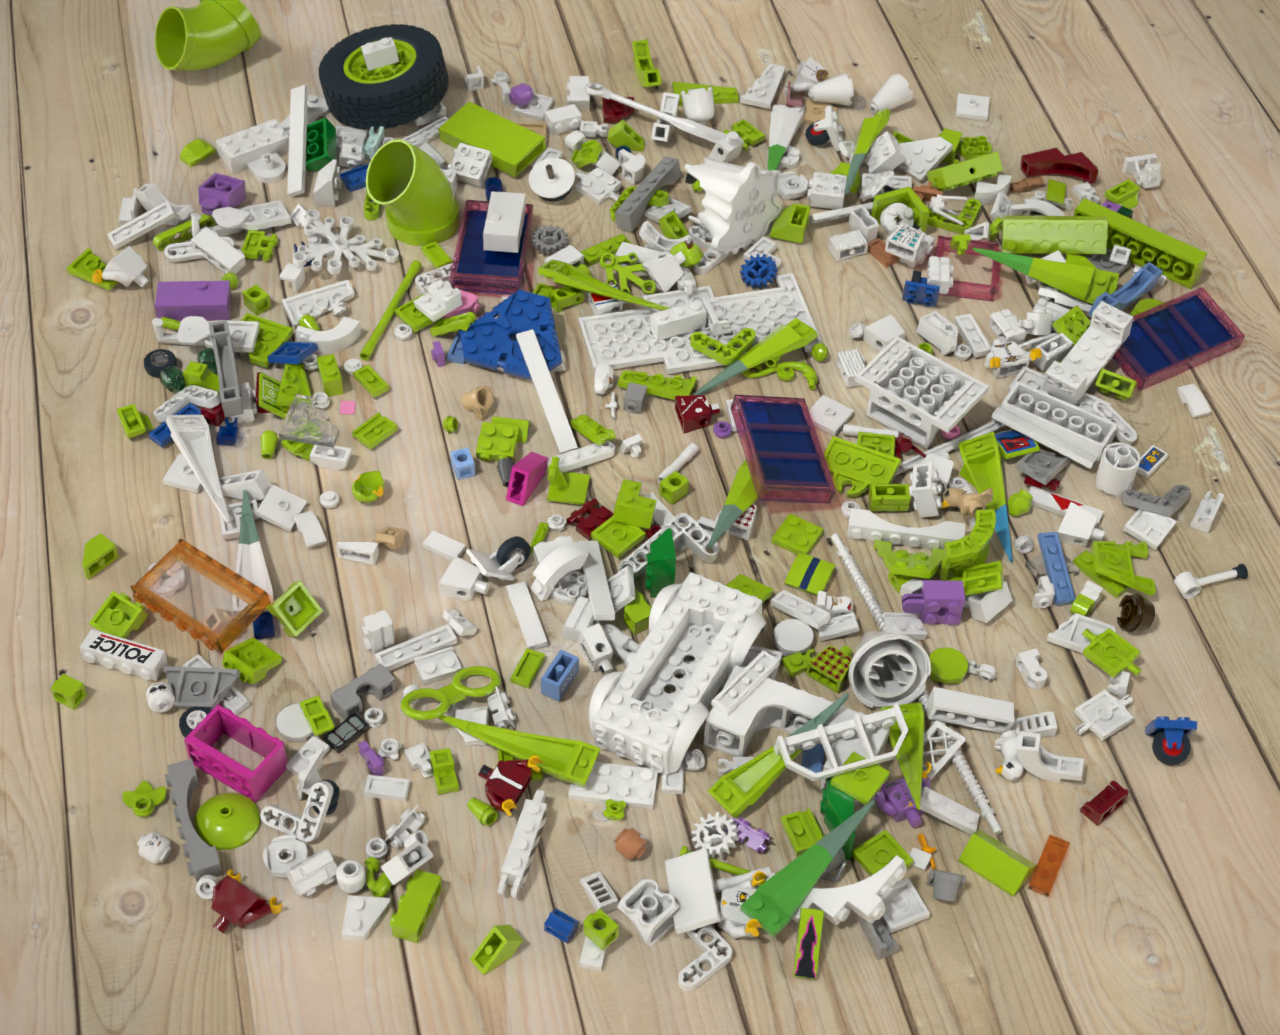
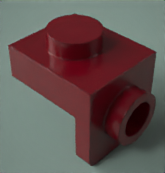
[200,403,228,427]

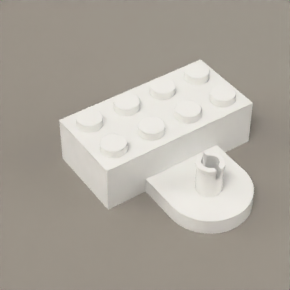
[215,119,289,183]

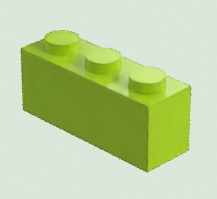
[389,869,442,944]

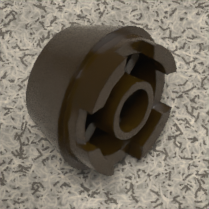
[1117,593,1155,632]

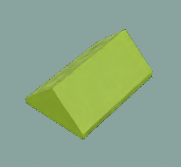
[958,830,1037,897]

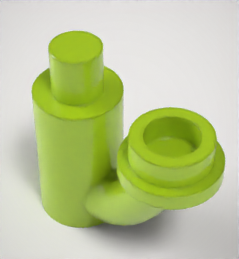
[364,857,393,898]

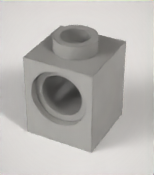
[623,382,647,414]

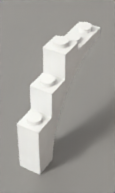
[766,856,907,926]

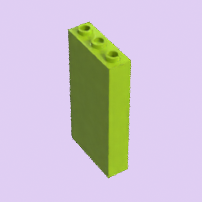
[438,101,546,177]

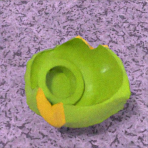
[351,471,385,503]

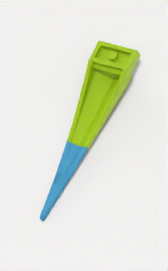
[958,431,1013,563]

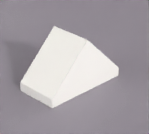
[964,222,991,248]

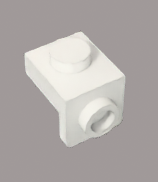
[1032,576,1055,608]

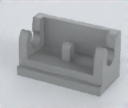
[859,916,899,960]

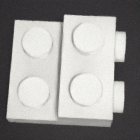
[413,279,463,322]

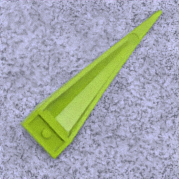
[538,259,670,311]
[881,702,925,810]
[438,715,601,788]

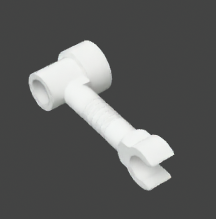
[1031,191,1074,210]

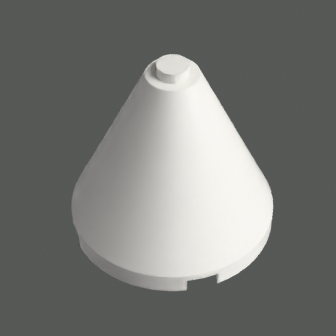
[849,631,931,708]

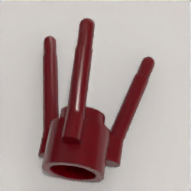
[895,433,926,468]

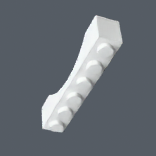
[846,508,965,550]

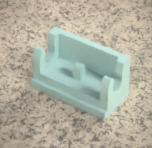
[362,126,385,161]

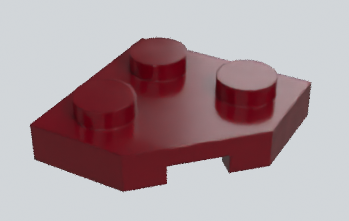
[602,97,635,123]

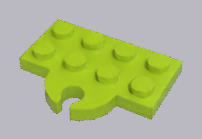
[817,436,902,498]

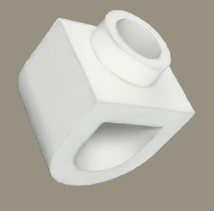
[565,130,586,152]

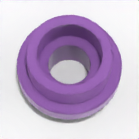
[713,421,732,439]

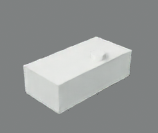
[483,191,526,253]

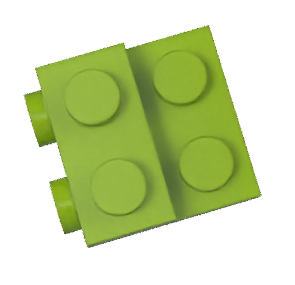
[476,422,519,462]
[89,591,148,639]
[222,637,282,685]

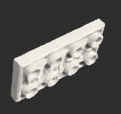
[665,848,720,934]

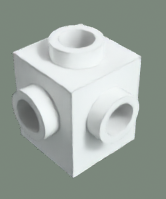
[339,143,364,169]

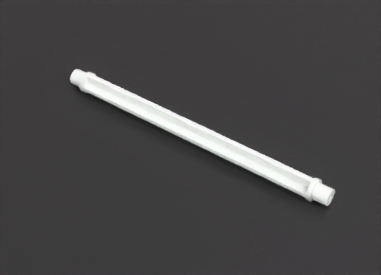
[895,420,1005,476]

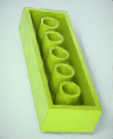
[1001,215,1108,254]

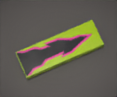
[793,908,824,979]

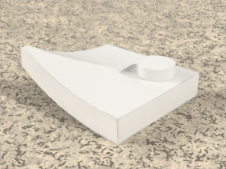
[1123,509,1177,550]

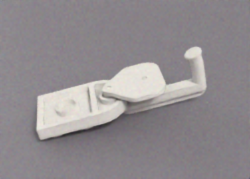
[191,200,291,237]
[152,316,260,353]

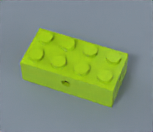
[926,151,1003,191]

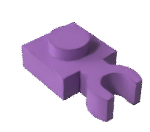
[358,741,385,776]

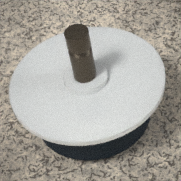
[529,158,575,202]

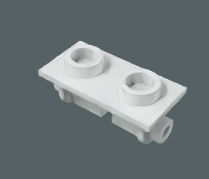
[487,686,516,729]
[384,805,425,849]

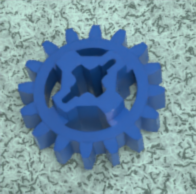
[740,254,778,290]

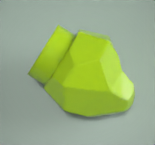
[1007,489,1033,516]

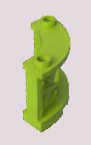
[939,509,996,581]

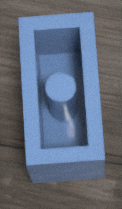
[541,650,579,701]

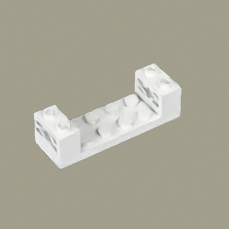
[1043,301,1133,406]

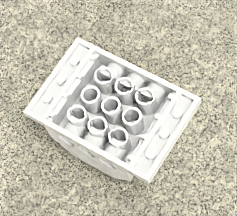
[855,336,989,449]

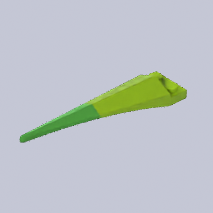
[972,248,1112,304]

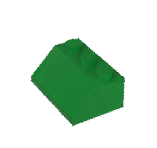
[305,117,338,171]
[645,528,676,598]

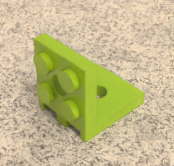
[871,186,930,233]

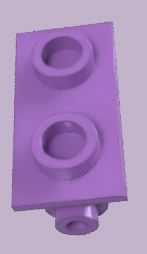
[727,817,773,853]

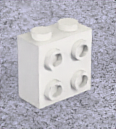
[863,131,906,174]
[447,143,493,187]
[807,172,847,209]
[909,462,943,518]

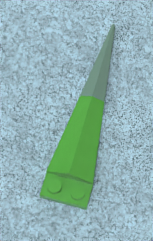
[740,799,875,938]

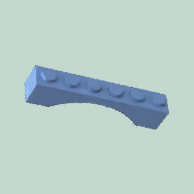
[1088,262,1163,316]

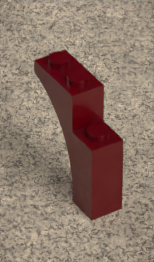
[1020,147,1098,184]

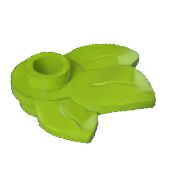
[122,780,166,817]

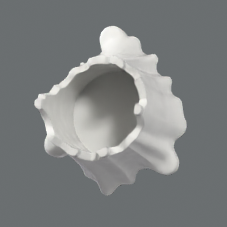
[684,157,781,254]

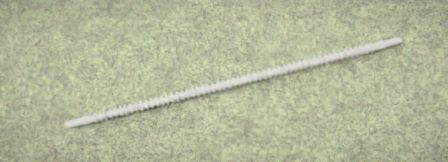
[831,533,1002,835]

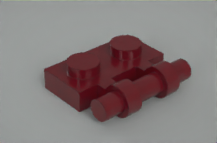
[566,498,614,541]

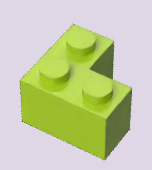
[613,479,657,529]

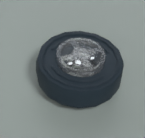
[144,349,177,378]

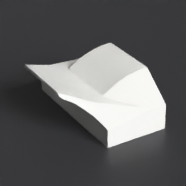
[310,442,352,470]
[454,706,489,745]

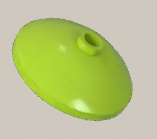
[194,793,260,850]

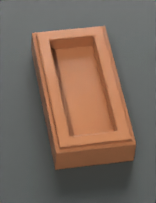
[867,238,900,268]

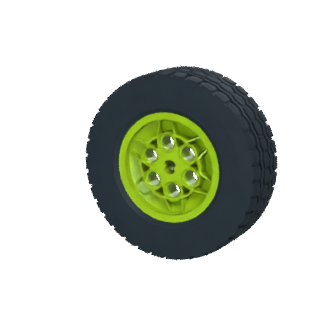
[319,24,449,130]

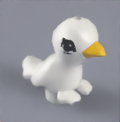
[994,730,1033,781]

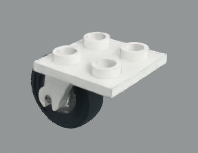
[466,536,531,581]

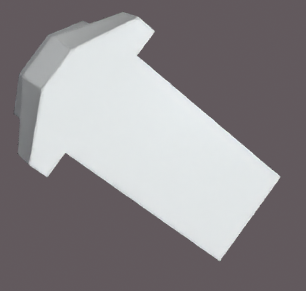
[916,311,958,356]

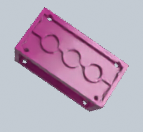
[184,705,287,803]

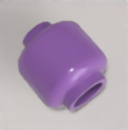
[509,83,534,107]

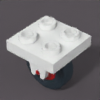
[805,106,844,151]

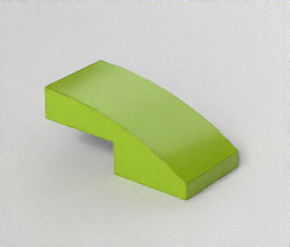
[299,695,335,737]
[429,748,459,795]

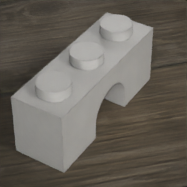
[330,663,397,720]

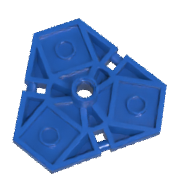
[460,290,562,380]

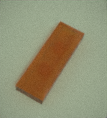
[1028,834,1070,897]

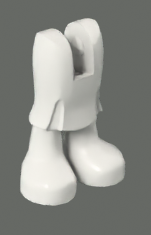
[603,623,645,668]

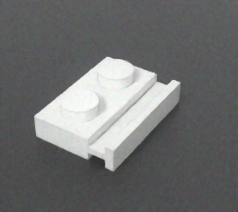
[881,612,928,640]
[414,646,462,685]

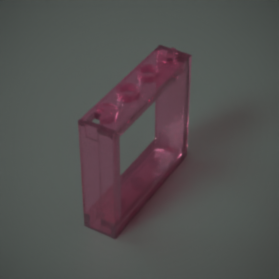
[935,236,1002,302]

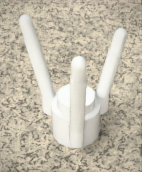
[928,194,967,226]

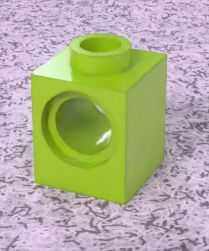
[242,284,271,316]
[659,470,689,505]
[50,673,87,710]
[584,909,619,951]

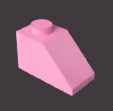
[443,290,480,319]

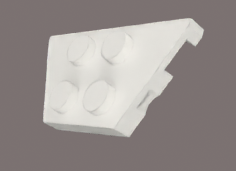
[1046,613,1116,653]

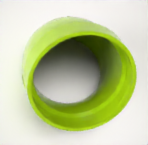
[155,0,261,71]
[366,139,459,246]

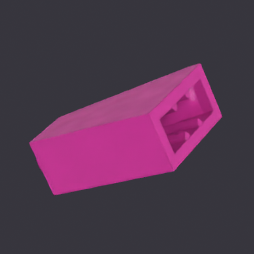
[506,452,548,506]

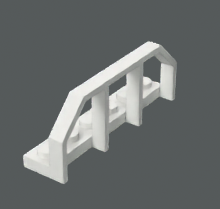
[774,703,908,781]

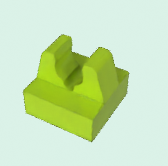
[950,234,971,255]

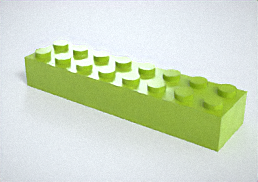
[1073,198,1207,289]

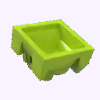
[266,580,323,637]

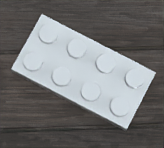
[568,762,658,809]

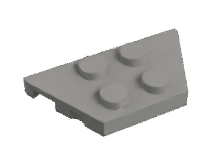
[1017,451,1071,485]
[163,666,241,710]

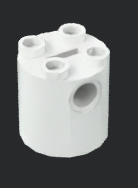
[1095,443,1141,498]

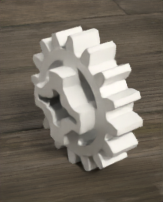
[691,812,739,859]

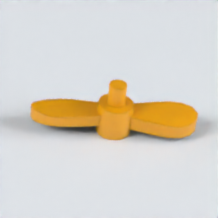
[917,833,936,869]

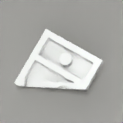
[341,895,391,941]

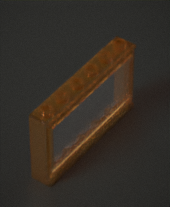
[130,538,271,654]

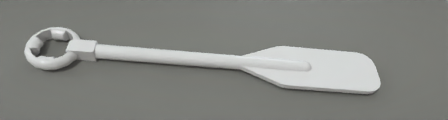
[584,83,726,143]

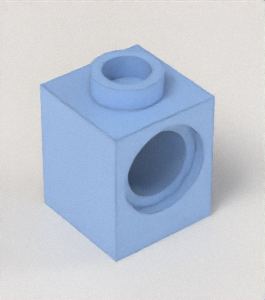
[450,448,475,480]

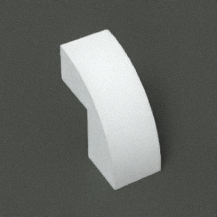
[974,174,1011,205]

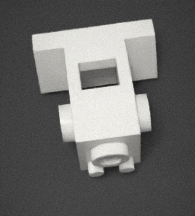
[1122,153,1162,188]

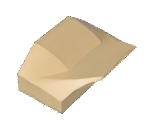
[371,526,406,550]

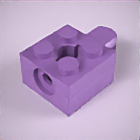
[198,173,246,215]
[901,580,965,625]

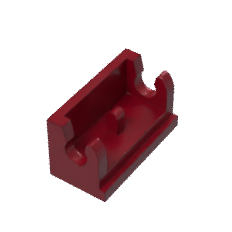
[1080,780,1129,826]

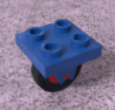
[1145,716,1197,766]

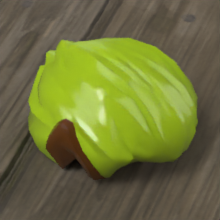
[670,241,704,267]

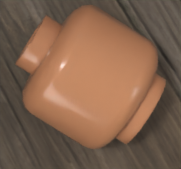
[614,828,647,860]

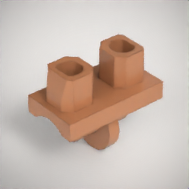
[913,181,943,207]

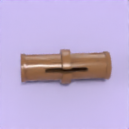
[1010,176,1044,193]

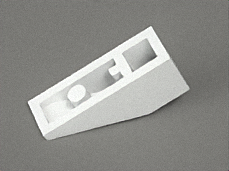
[219,469,272,501]

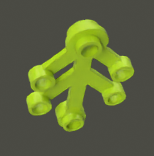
[600,252,656,295]

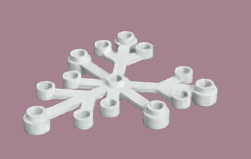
[292,209,399,275]

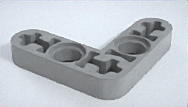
[1121,485,1190,516]

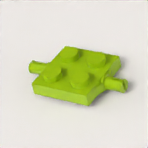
[1082,628,1142,678]

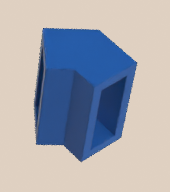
[544,908,580,944]

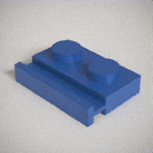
[340,163,369,193]

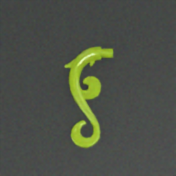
[742,361,818,390]

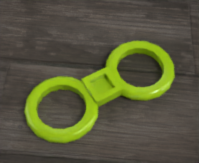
[401,666,501,720]

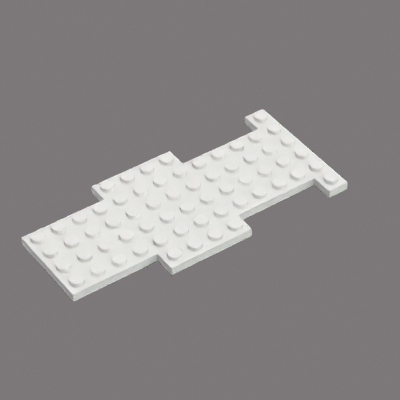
[578,273,822,374]

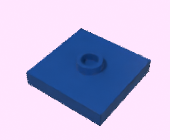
[267,341,318,364]

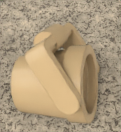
[462,385,493,420]

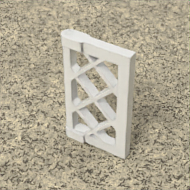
[898,720,966,781]

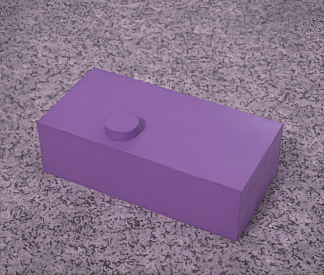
[155,281,232,321]

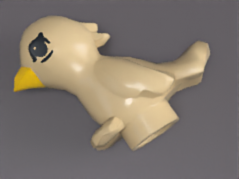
[941,487,993,521]

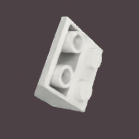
[313,159,342,207]

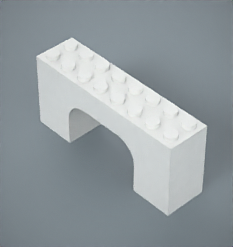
[704,665,890,806]

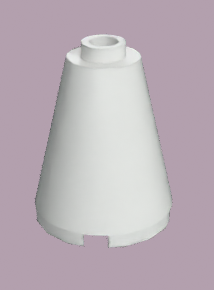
[808,73,854,106]
[869,74,913,114]

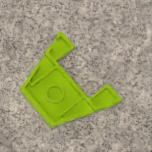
[873,540,944,579]
[1091,541,1156,596]

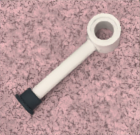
[1174,564,1248,599]

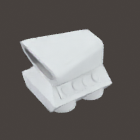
[617,878,680,947]

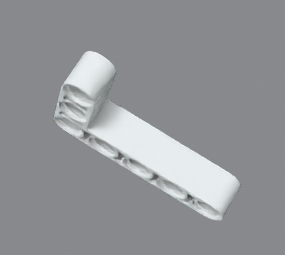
[618,513,719,580]

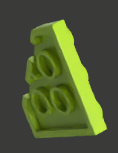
[240,313,294,368]

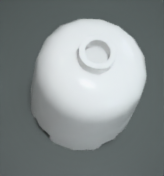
[681,87,715,125]

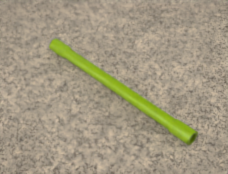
[359,260,422,361]

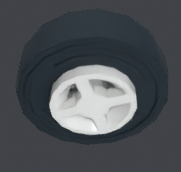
[179,706,212,738]

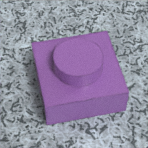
[431,341,445,367]

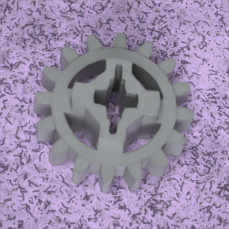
[531,224,568,255]

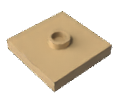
[803,98,838,125]

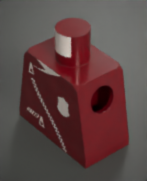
[674,395,720,434]

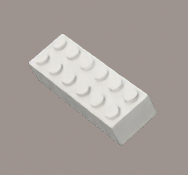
[1001,381,1118,462]

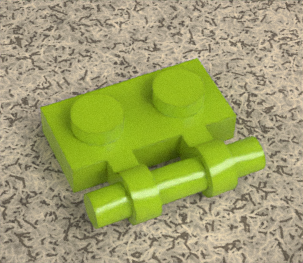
[723,119,765,151]
[241,230,278,262]

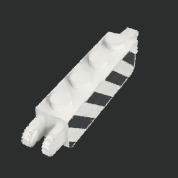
[498,790,547,898]

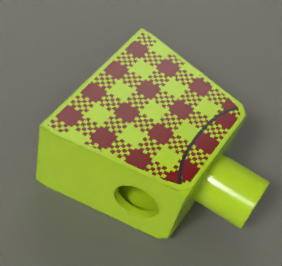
[806,645,853,694]

